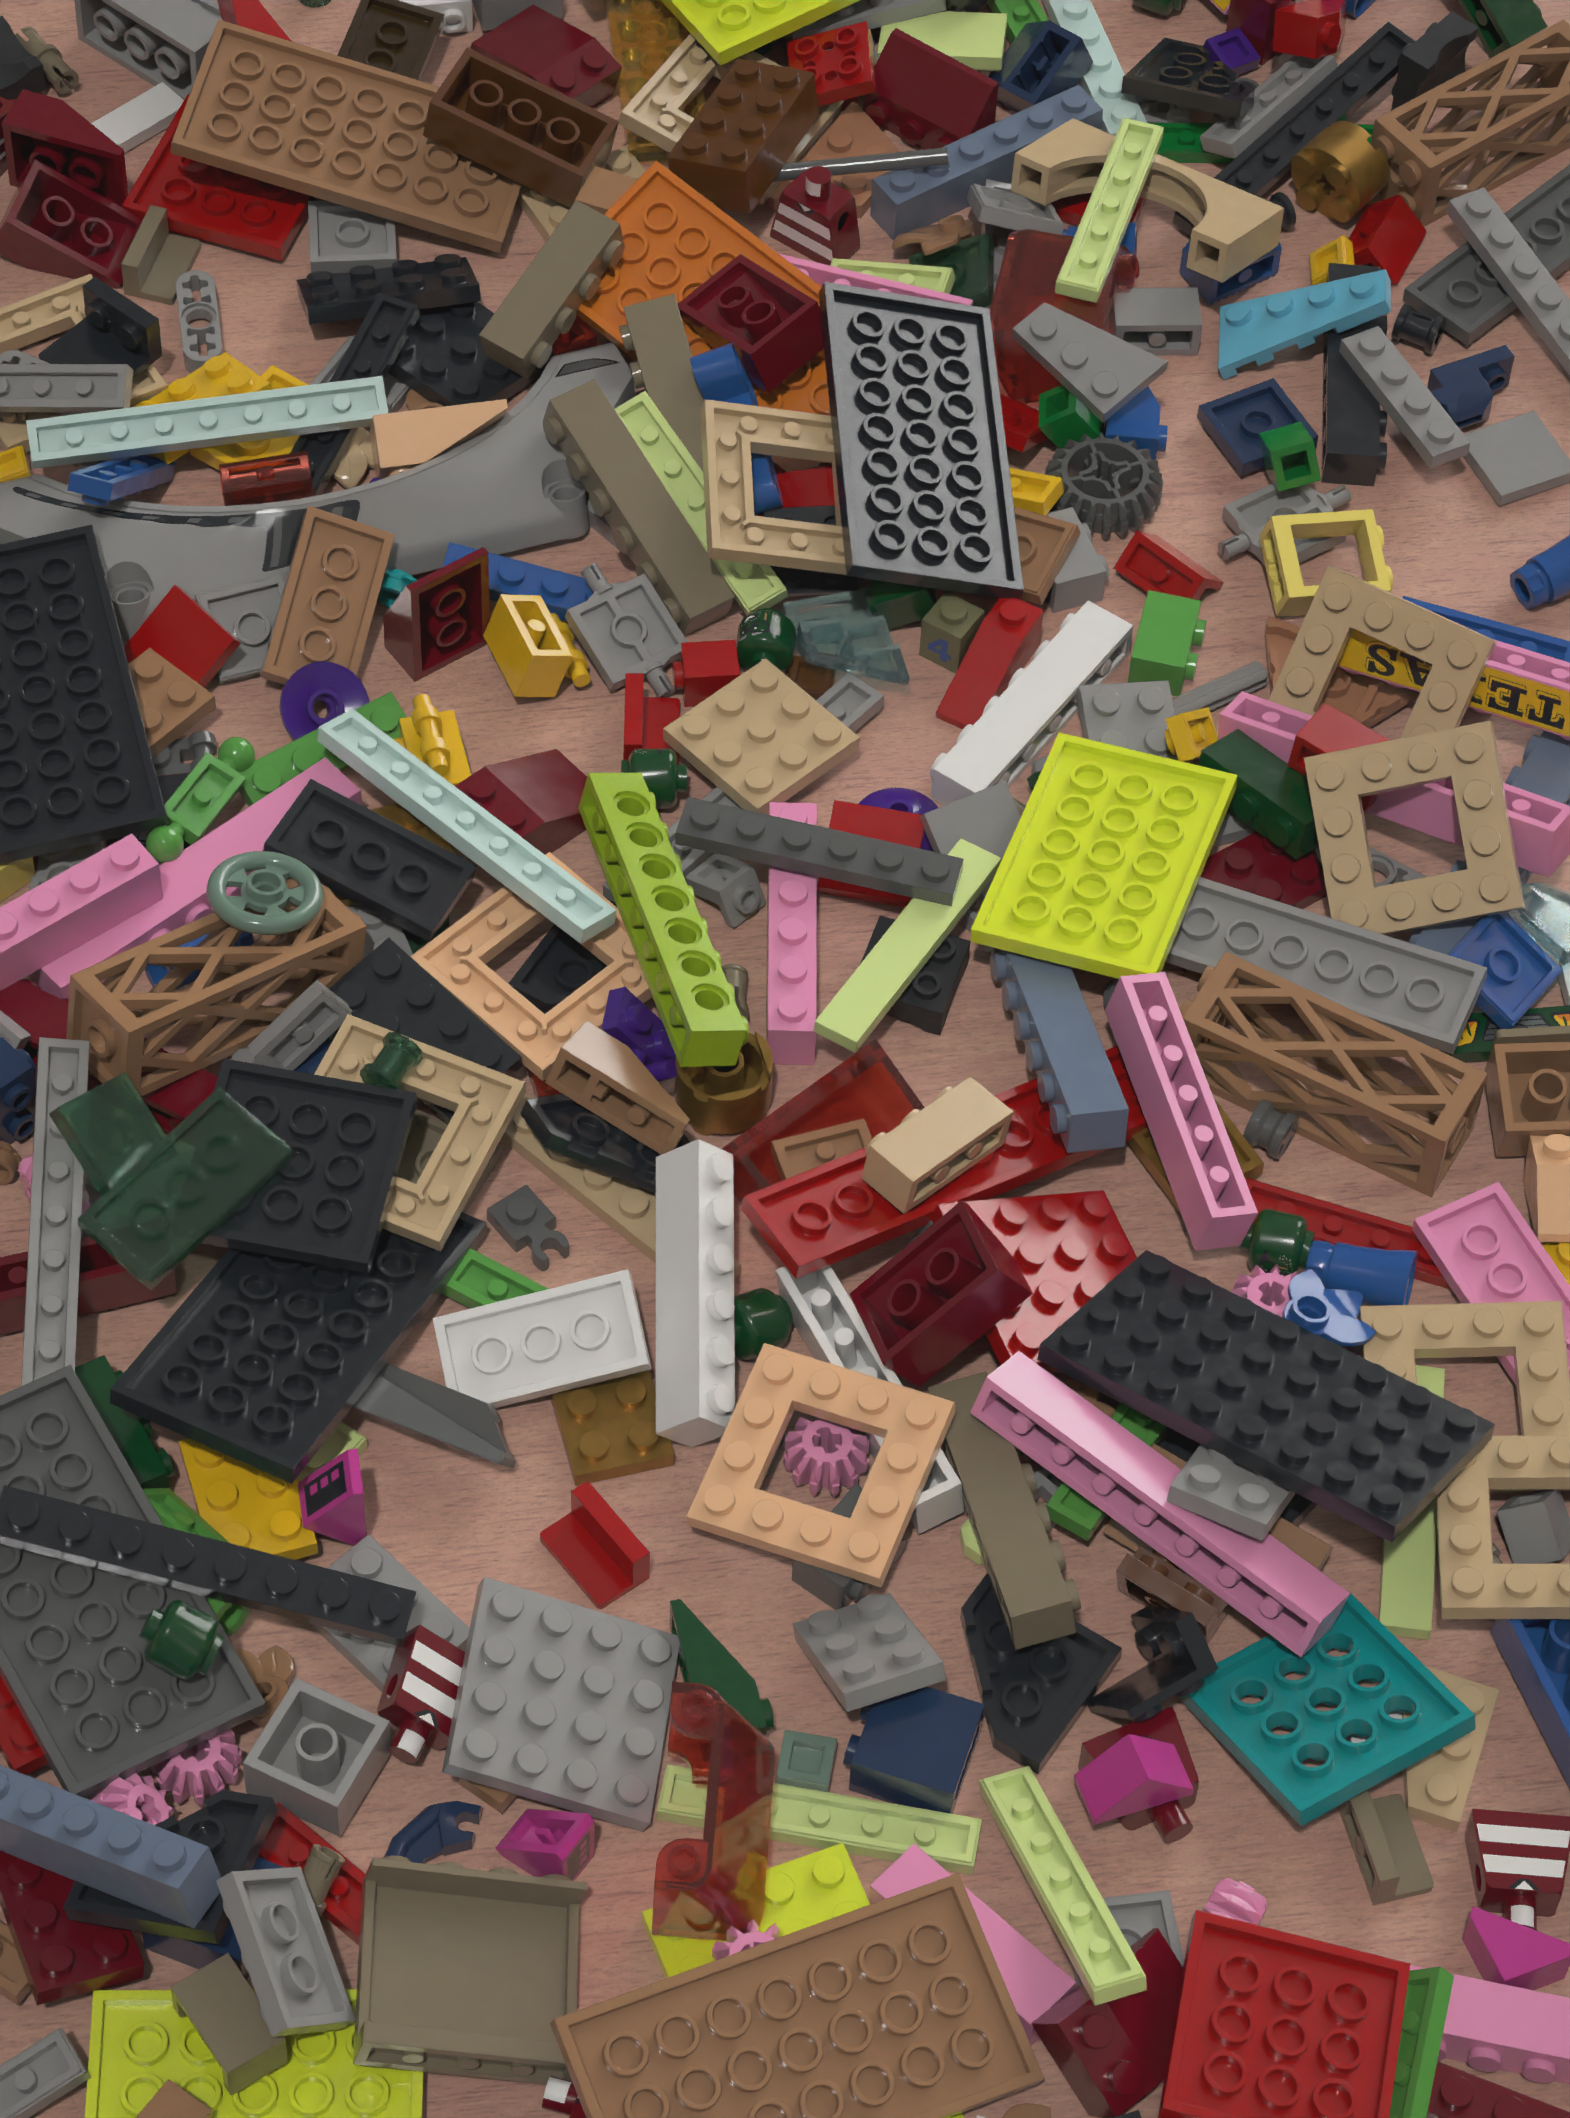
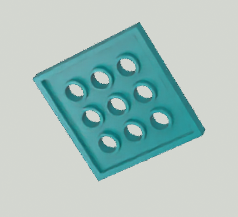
[1179,1592,1476,1826]

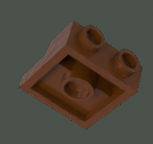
[1116,1546,1229,1645]

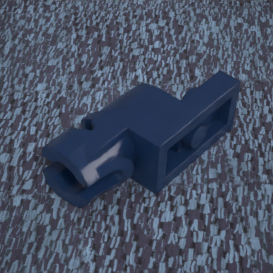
[1404,345,1515,445]

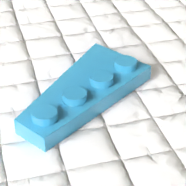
[1218,269,1391,380]

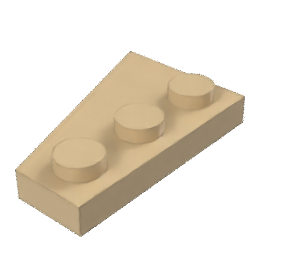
[1402,1666,1500,1832]

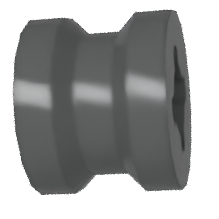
[1243,1099,1300,1160]

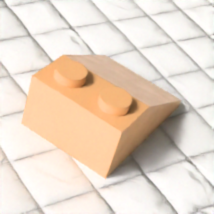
[369,399,508,479]

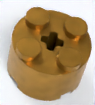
[1291,121,1390,223]
[675,1031,773,1136]

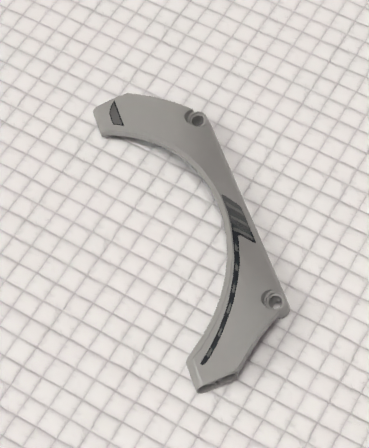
[0,343,636,642]

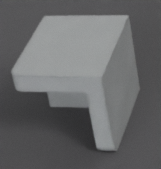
[1497,1489,1570,1564]

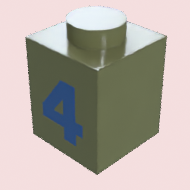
[919,591,985,674]

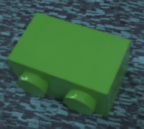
[1128,590,1207,696]

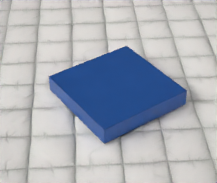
[1447,913,1563,1029]

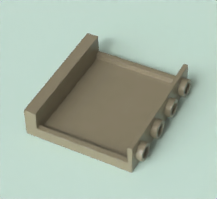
[353,1855,587,2085]

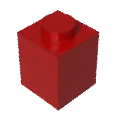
[672,640,740,707]

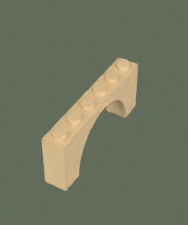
[1010,118,1284,283]

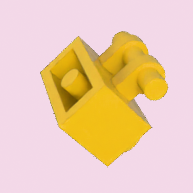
[483,594,591,698]
[393,694,471,786]

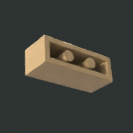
[861,1076,1013,1214]

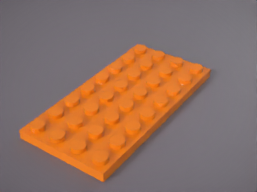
[576,160,831,473]

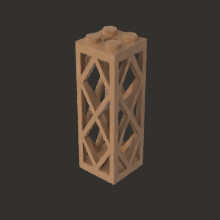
[1371,19,1570,227]
[66,878,367,1105]
[1180,951,1488,1198]

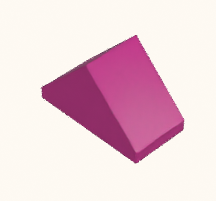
[1074,1734,1194,1825]
[1462,1906,1570,1990]

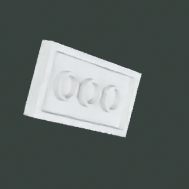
[433,1269,652,1408]

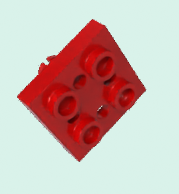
[787,21,877,111]

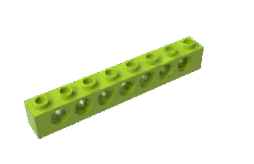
[578,772,749,1067]

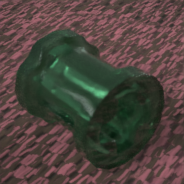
[360,1032,423,1090]

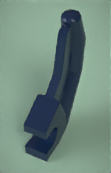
[384,1801,482,1864]

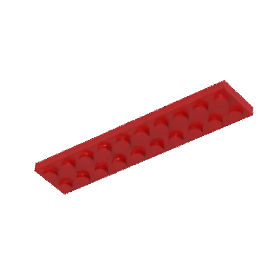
[741,1046,1148,1279]

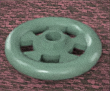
[206,851,323,935]

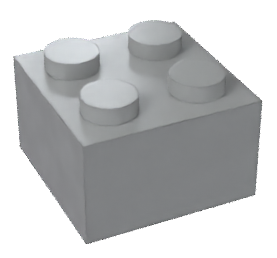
[243,1678,391,1837]

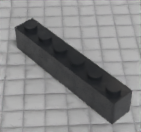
[1321,263,1387,487]

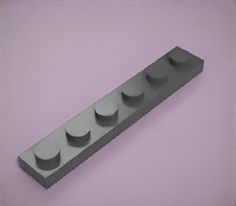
[675,797,964,906]

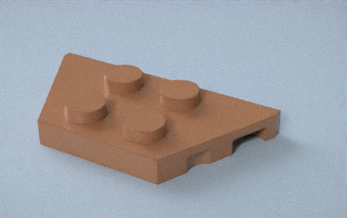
[769,101,900,218]
[1265,616,1420,728]

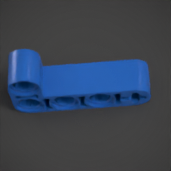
[690,343,783,515]

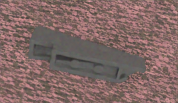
[353,1363,516,1468]

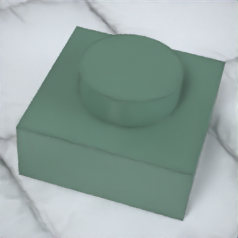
[775,1730,837,1792]

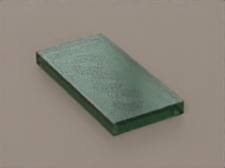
[77,1087,293,1290]

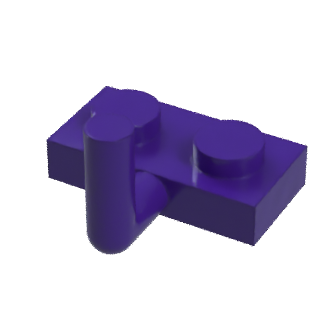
[601,987,677,1082]

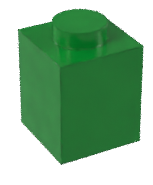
[1038,385,1104,449]
[1258,422,1321,492]

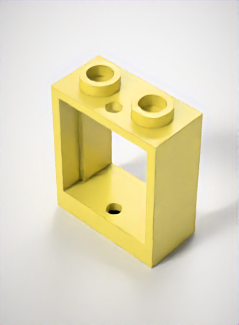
[1259,509,1393,617]

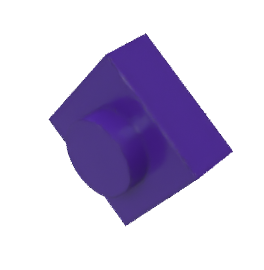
[1203,27,1261,76]

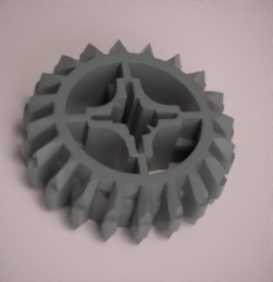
[1045,432,1163,540]

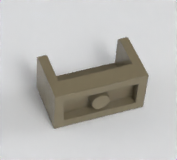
[170,1953,288,2095]

